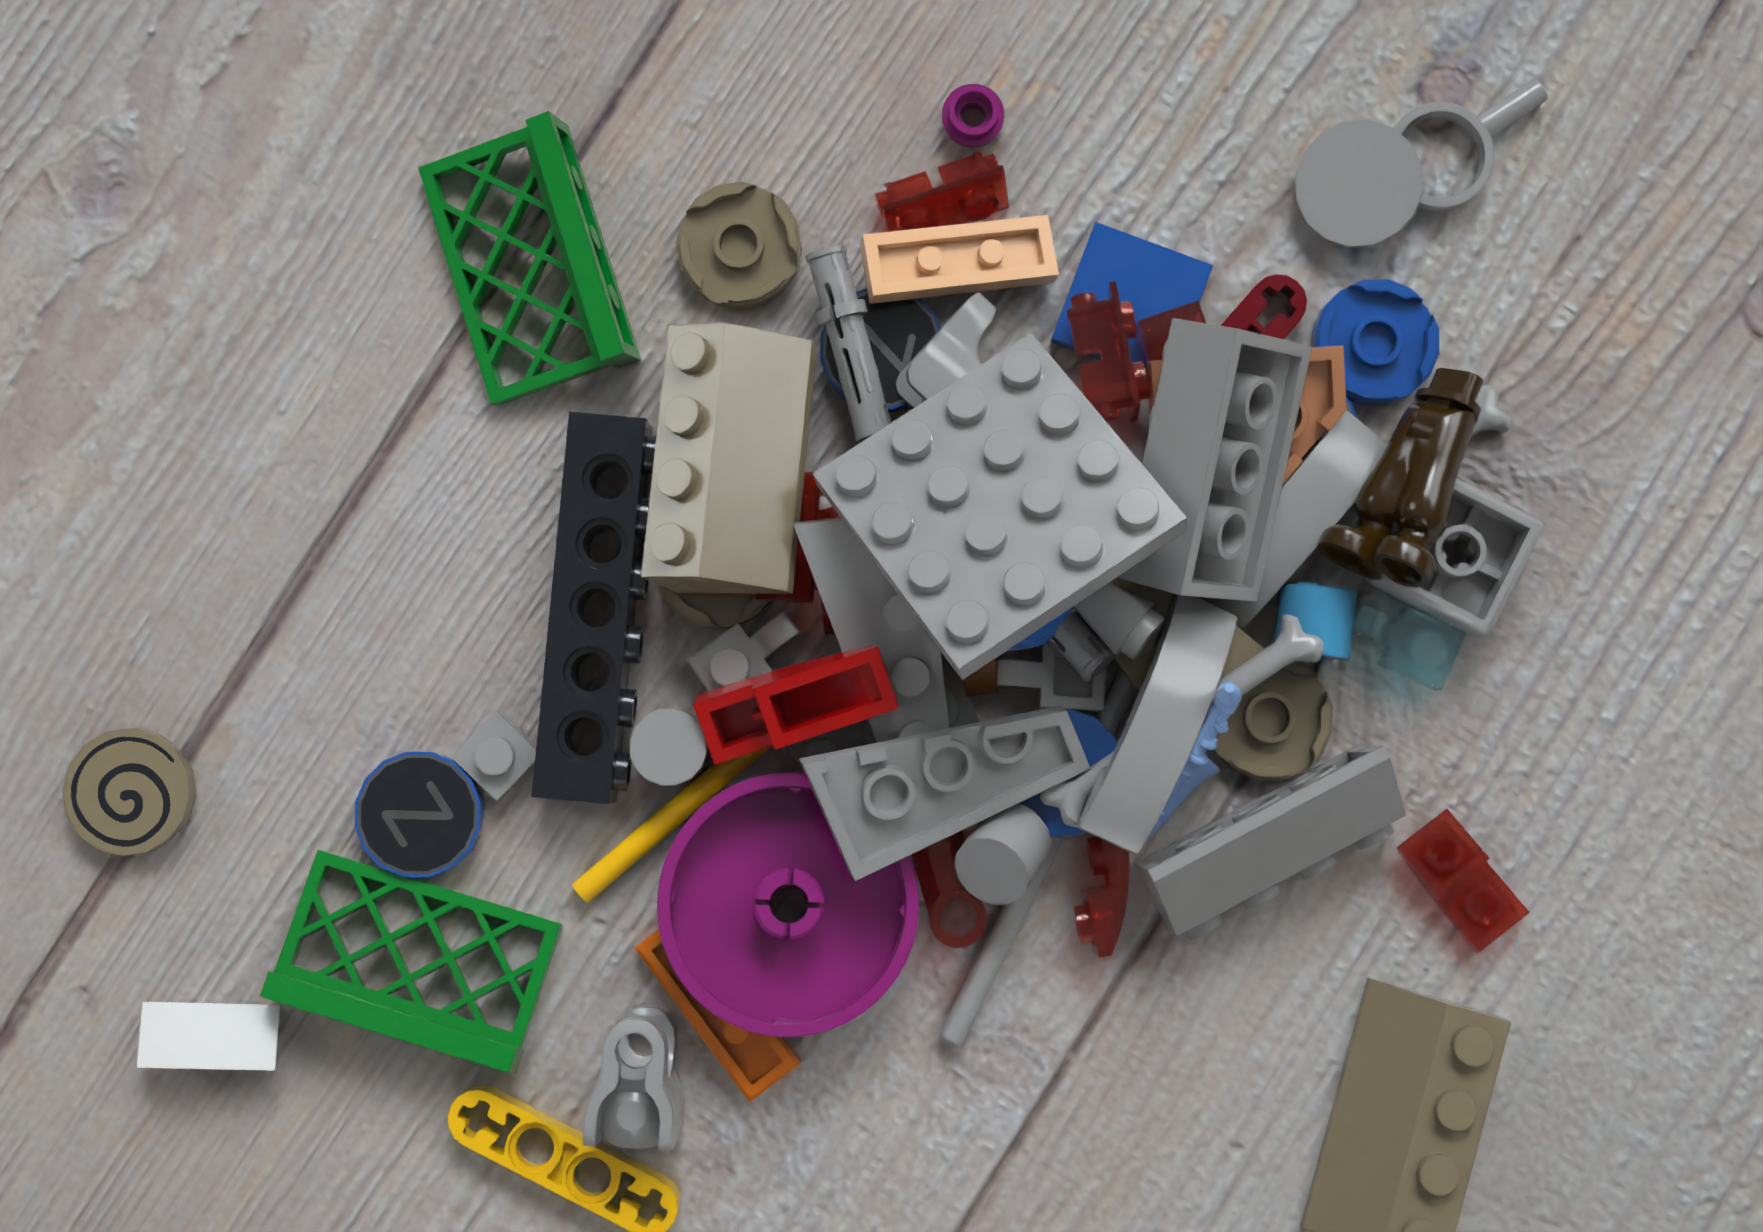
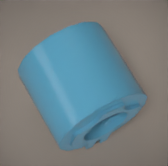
[1273,582,1357,661]

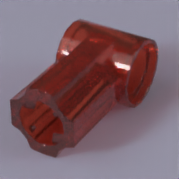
[911,830,987,948]

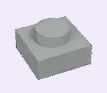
[451,711,536,801]

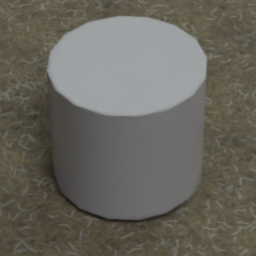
[629,708,711,786]
[955,804,1052,905]

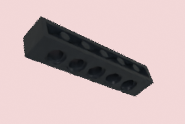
[531,412,656,804]

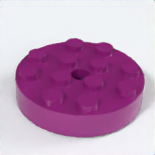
[657,773,919,1037]

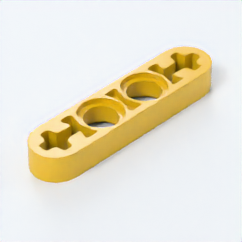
[448,1085,681,1232]

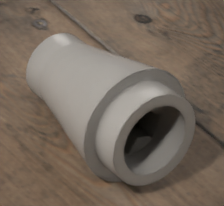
[1073,582,1165,661]

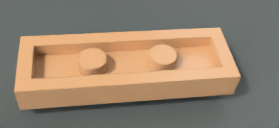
[860,215,1059,304]

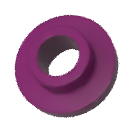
[942,84,1004,148]

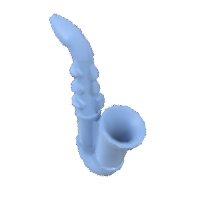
[1148,682,1242,838]

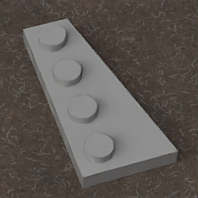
[794,517,949,743]
[799,706,1091,881]

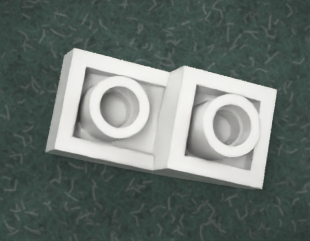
[136,1002,280,1071]

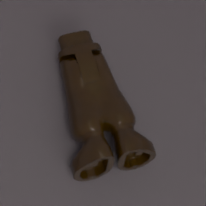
[1317,368,1484,588]

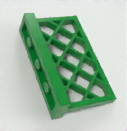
[418,111,641,406]
[259,850,563,1074]

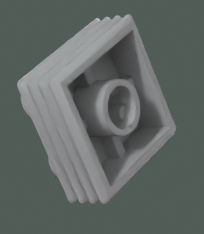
[1367,478,1544,637]

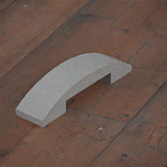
[1202,411,1388,630]
[1076,594,1238,855]

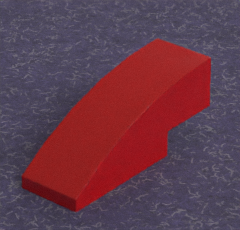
[693,644,900,765]

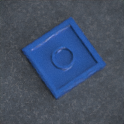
[1050,222,1213,378]

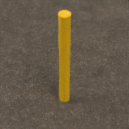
[572,746,772,903]

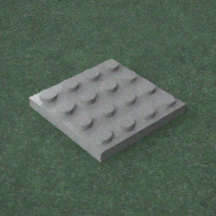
[813,333,1188,680]

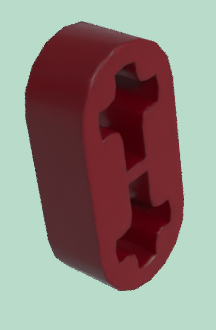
[1220,274,1307,339]

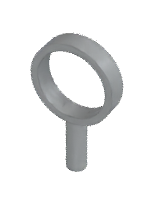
[1394,79,1547,213]

